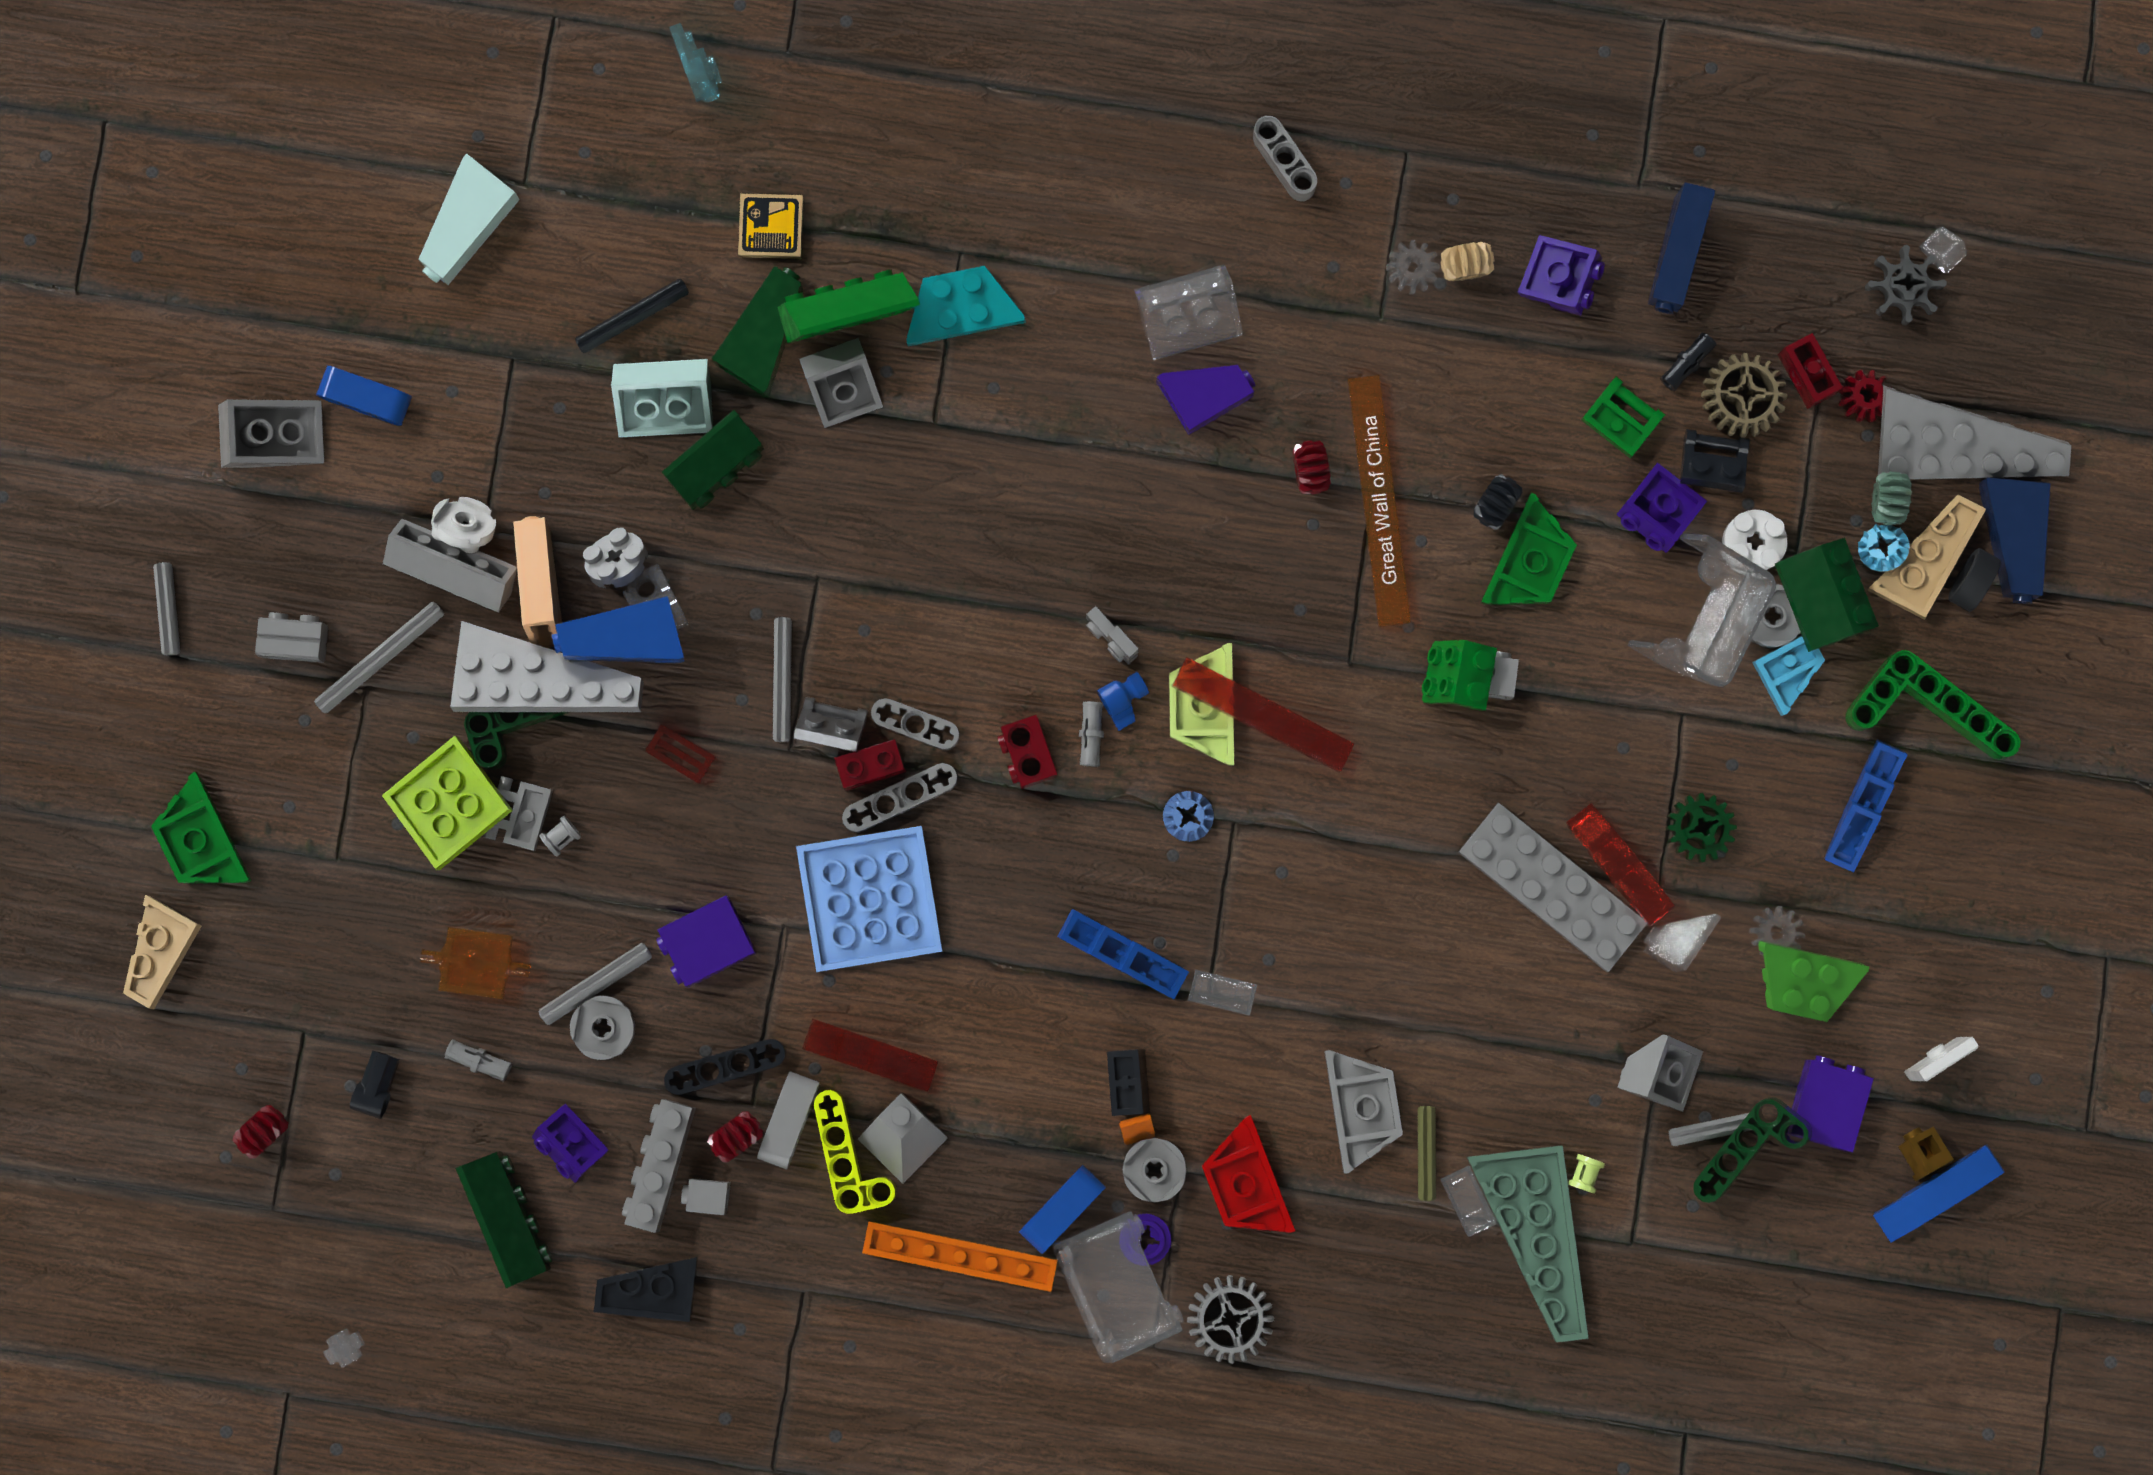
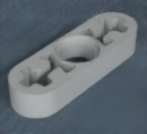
[871,698,959,750]

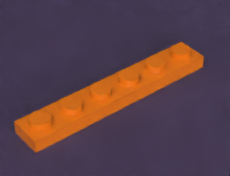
[862,1221,1058,1292]

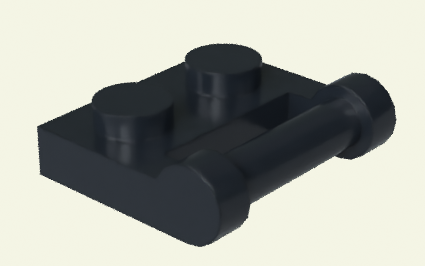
[1680,429,1750,493]

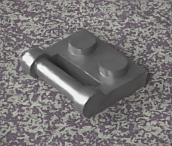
[794,697,868,752]

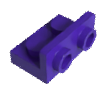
[532,1104,609,1183]

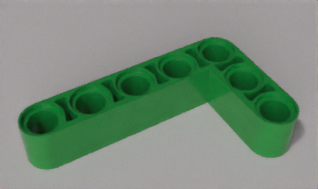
[1845,650,2021,760]

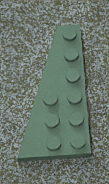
[1466,1145,1589,1342]

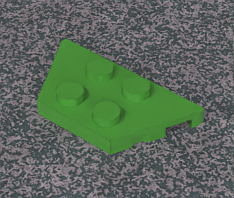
[1758,940,1869,1022]

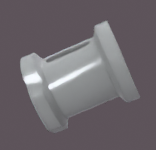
[539,815,582,857]

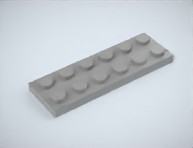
[1458,802,1648,972]

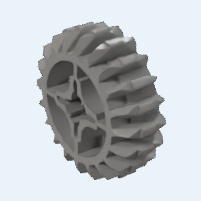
[1187,1275,1274,1363]

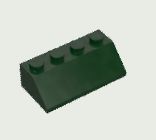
[455,1151,553,1288]

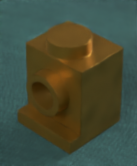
[1898,1126,1954,1182]

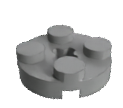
[583,528,648,588]
[1740,584,1800,648]
[570,996,635,1060]
[1122,1138,1186,1202]

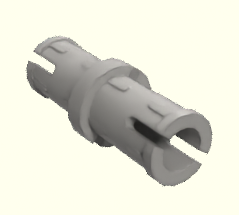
[1079,701,1104,767]
[444,1039,512,1082]

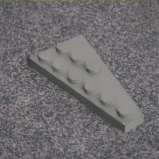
[1878,386,2071,479]
[450,621,644,712]

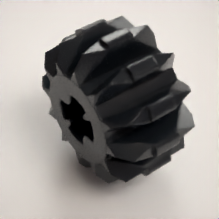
[1474,474,1523,530]

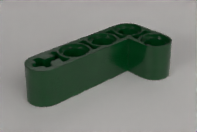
[464,712,570,770]
[1693,1097,1812,1203]

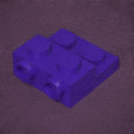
[1518,235,1605,316]
[1616,462,1707,553]

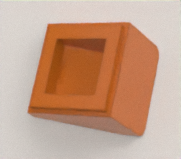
[1119,1113,1155,1145]

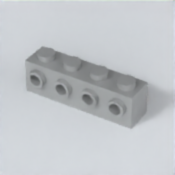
[383,519,517,613]
[622,1099,696,1233]

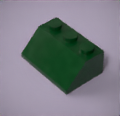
[662,410,764,510]
[1774,537,1879,652]

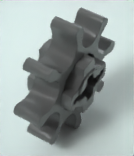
[1865,245,1947,326]

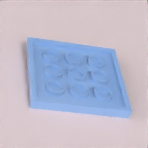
[796,826,942,972]

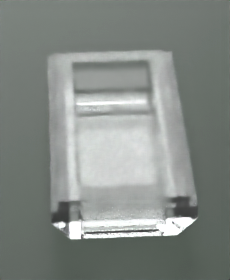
[1188,969,1257,1016]
[1440,1165,1497,1237]

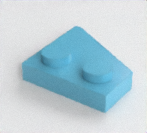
[1752,636,1825,716]

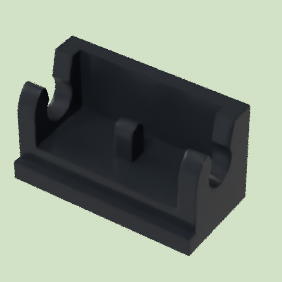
[1107,1049,1150,1116]

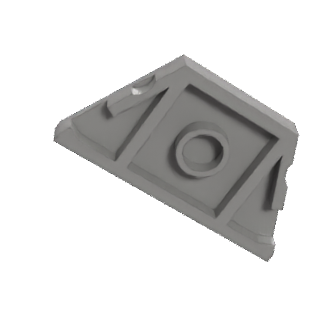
[1324,1050,1403,1174]

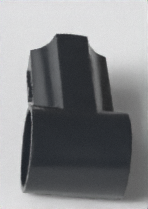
[350,1051,400,1119]

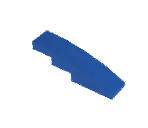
[1824,739,1908,873]
[1057,909,1189,1000]
[1873,1144,2005,1243]

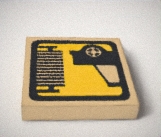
[738,193,804,259]

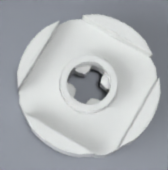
[431,497,496,553]
[1722,510,1787,574]

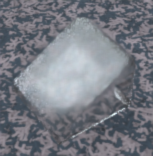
[1919,226,1967,274]

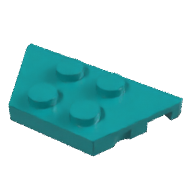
[906,266,1026,346]

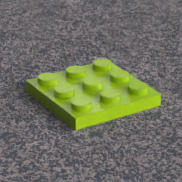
[382,736,513,870]

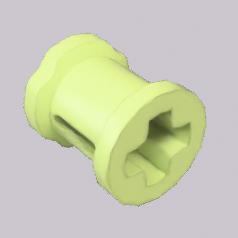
[1568,1154,1605,1194]

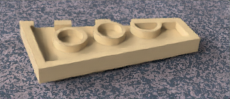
[1868,495,1986,620]

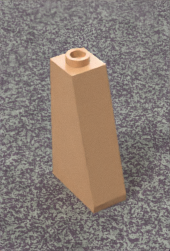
[513,516,562,648]

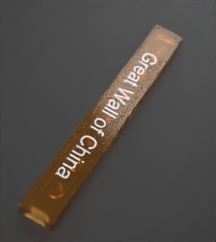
[1347,375,1411,627]

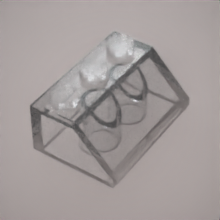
[1134,264,1243,360]

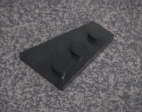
[594,1257,698,1322]

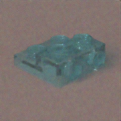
[669,23,722,102]

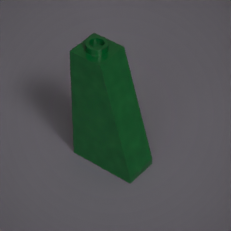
[712,266,803,399]

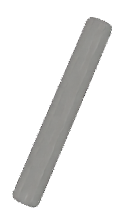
[773,617,792,742]
[538,943,652,1025]

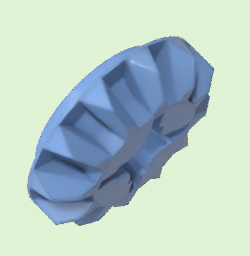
[1163,791,1214,842]

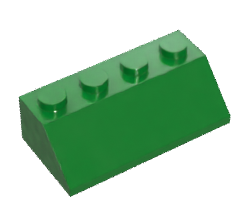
[777,269,920,343]

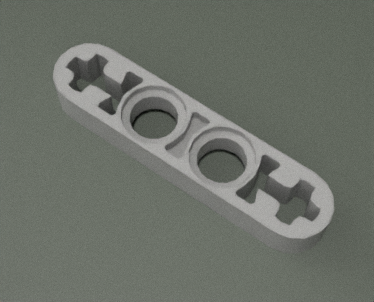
[842,763,958,833]

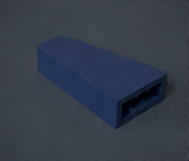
[1648,182,1715,314]
[1979,477,2051,604]

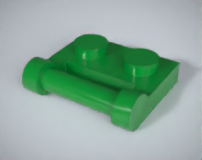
[1581,376,1666,459]

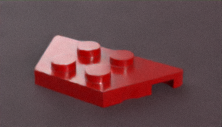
[1201,1115,1295,1233]

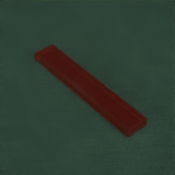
[1171,657,1354,773]

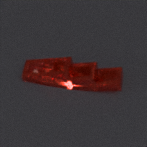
[1566,803,1675,926]
[802,1018,939,1092]

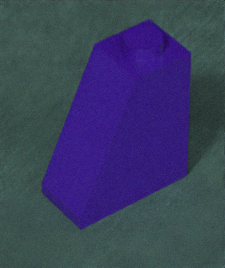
[1156,365,1256,435]

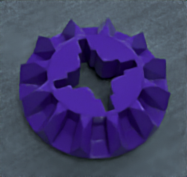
[1120,1214,1171,1265]

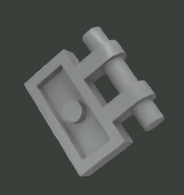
[483,776,553,851]

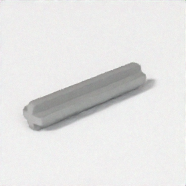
[153,562,180,656]
[1669,1113,1752,1146]

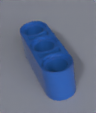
[316,366,412,426]
[1019,1165,1106,1255]

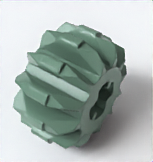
[1871,471,1912,525]

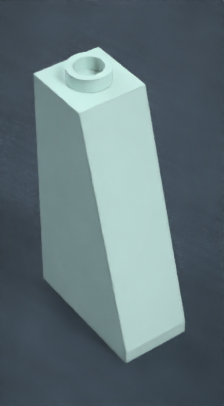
[419,154,520,285]

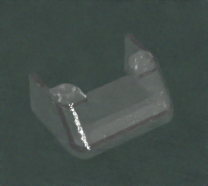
[1628,533,1776,687]

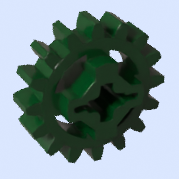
[1666,793,1737,863]

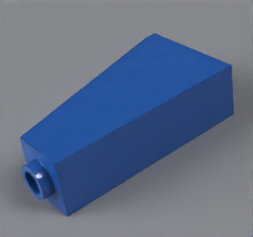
[551,596,684,663]

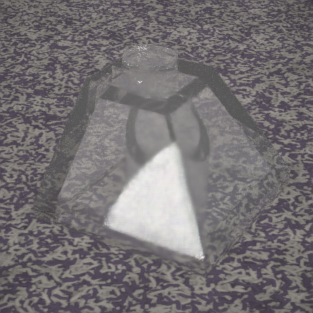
[1644,914,1721,973]

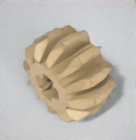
[1440,242,1495,281]

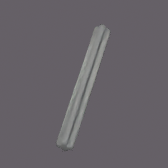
[314,602,444,713]

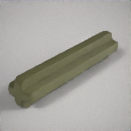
[1417,1106,1436,1201]

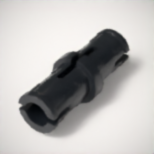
[1660,332,1717,392]

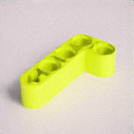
[814,1090,897,1214]

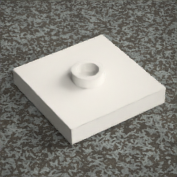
[1904,1036,1979,1081]

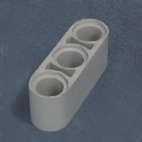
[1253,116,1317,201]
[757,1071,820,1170]

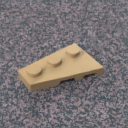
[123,895,202,1010]

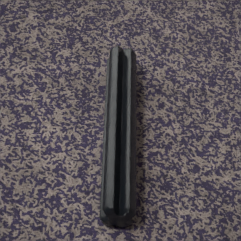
[575,279,689,353]

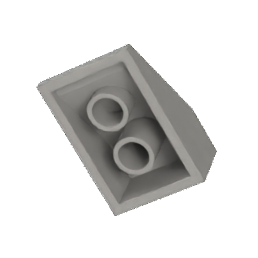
[218,399,324,468]

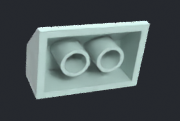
[611,359,713,437]

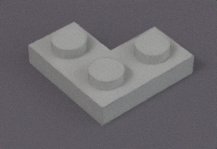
[1086,606,1139,665]

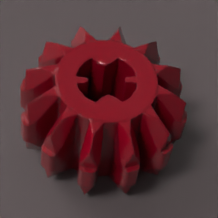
[1839,370,1892,423]
[1292,440,1331,495]
[232,1105,289,1159]
[707,1111,763,1162]

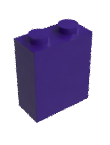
[656,895,757,988]
[1788,1055,1874,1152]

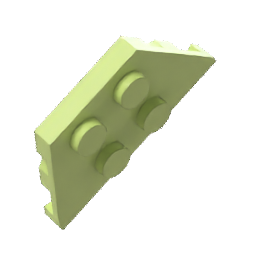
[1169,643,1234,766]

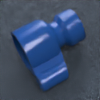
[1097,672,1149,731]

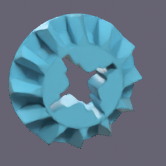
[1858,524,1910,572]

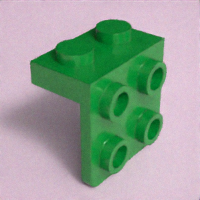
[1422,640,1497,711]

